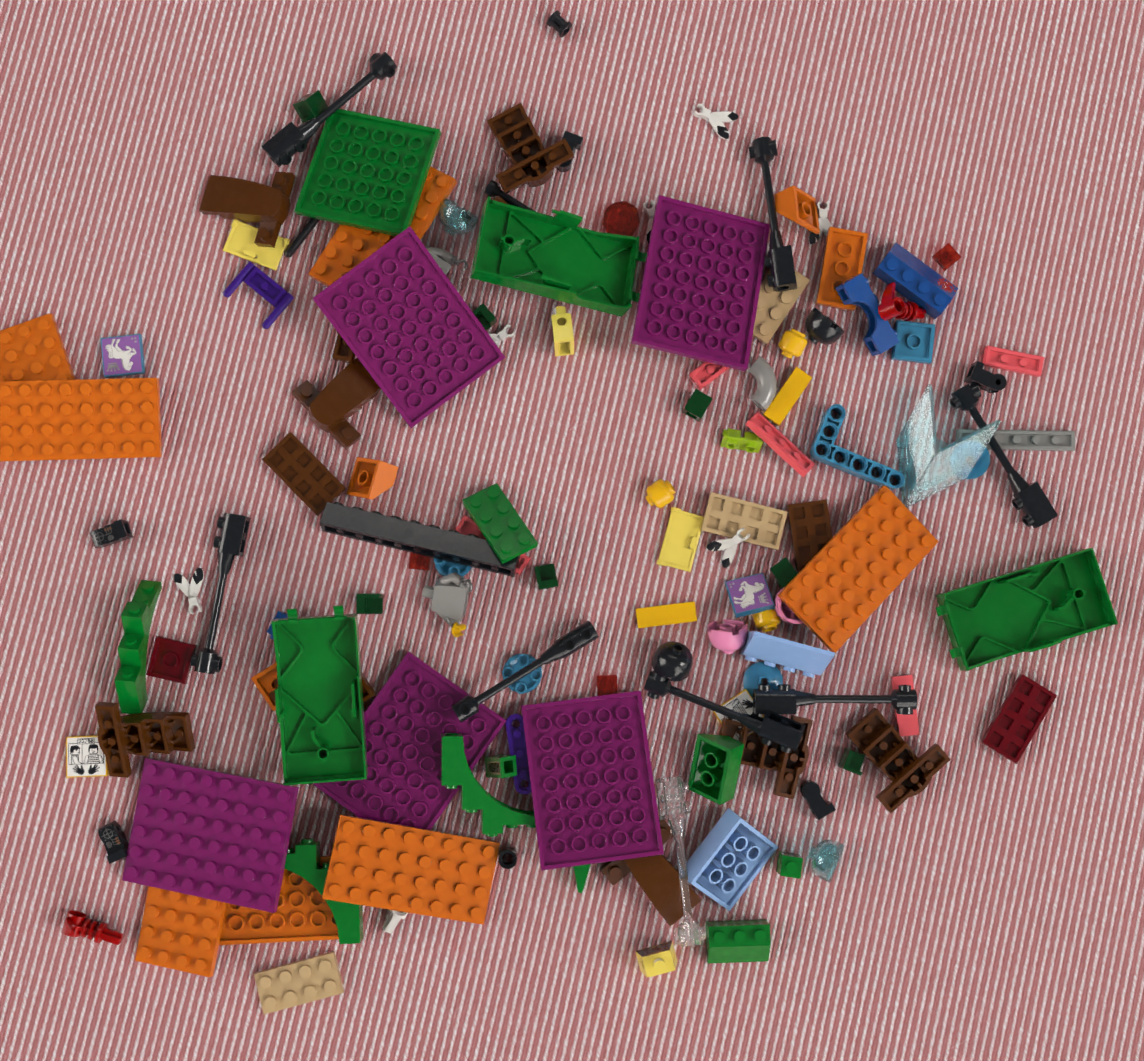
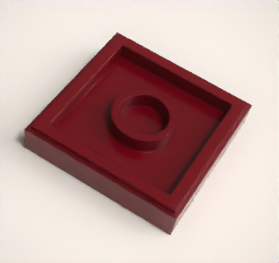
[146,636,197,684]

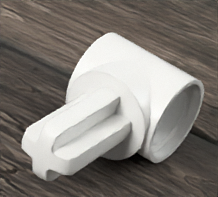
[382,910,408,934]

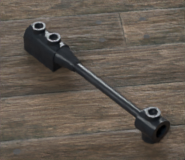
[261,52,397,167]
[749,137,797,292]
[950,383,1058,528]
[190,513,250,674]
[451,620,599,723]
[644,670,806,753]
[753,684,917,715]

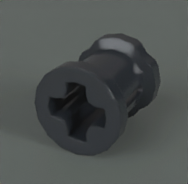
[547,10,572,38]

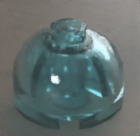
[439,198,479,236]
[808,840,844,882]

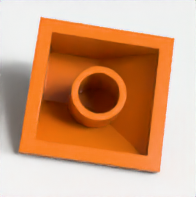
[774,185,820,234]
[346,457,398,500]

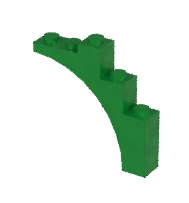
[114,580,162,714]
[441,733,536,837]
[284,838,363,944]

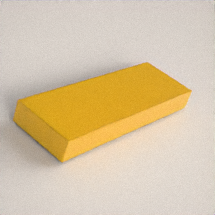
[763,367,812,426]
[635,601,697,628]

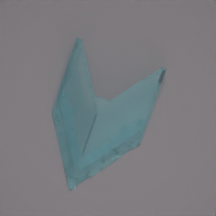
[896,384,1002,508]

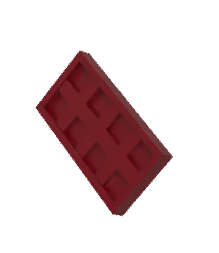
[980,674,1057,764]

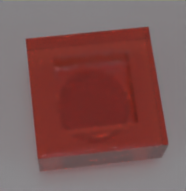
[932,243,961,271]
[409,553,431,571]
[597,675,617,696]

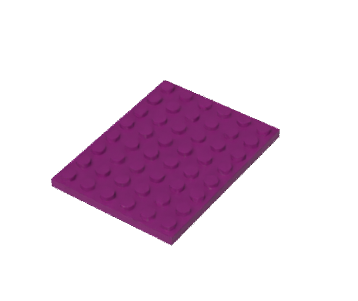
[631,195,770,371]
[312,226,505,428]
[314,651,506,830]
[521,691,664,871]
[122,758,299,913]

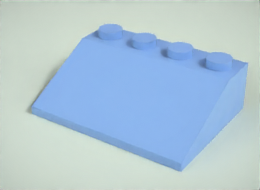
[740,631,835,678]
[679,808,778,911]

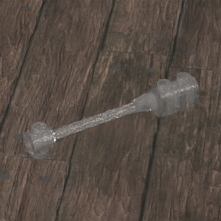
[655,776,706,947]

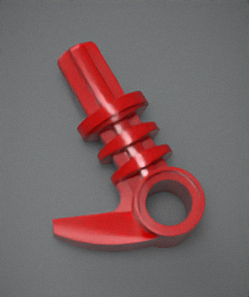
[878,282,926,322]
[61,910,123,945]

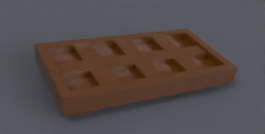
[262,432,347,516]
[786,499,832,573]

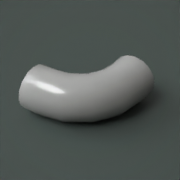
[748,356,777,411]

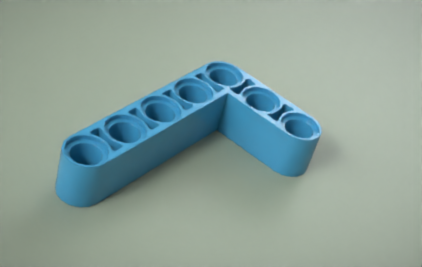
[810,404,905,491]

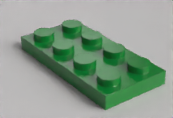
[462,483,538,564]

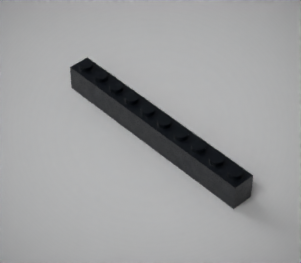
[320,502,520,577]

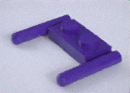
[223,261,294,329]

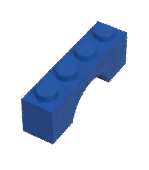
[835,273,899,356]

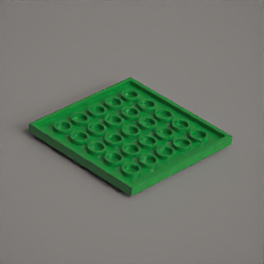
[294,109,441,236]

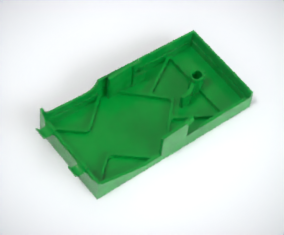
[470,196,647,317]
[936,548,1118,671]
[271,605,368,785]

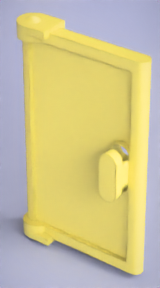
[223,219,290,271]
[656,507,704,572]

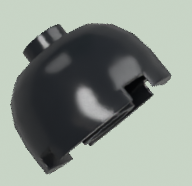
[805,307,845,345]
[652,641,693,682]

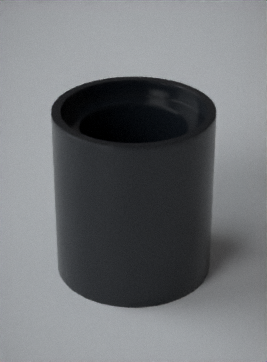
[499,847,518,869]

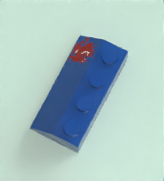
[872,243,958,319]

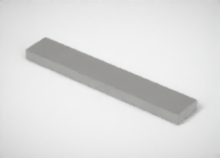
[956,429,1075,451]

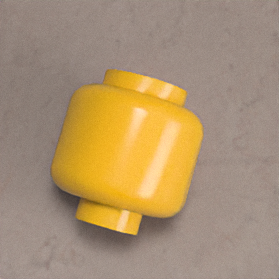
[778,328,808,359]
[645,479,676,508]
[752,609,781,632]

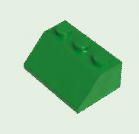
[687,733,744,805]
[706,919,771,964]

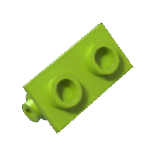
[720,428,763,453]

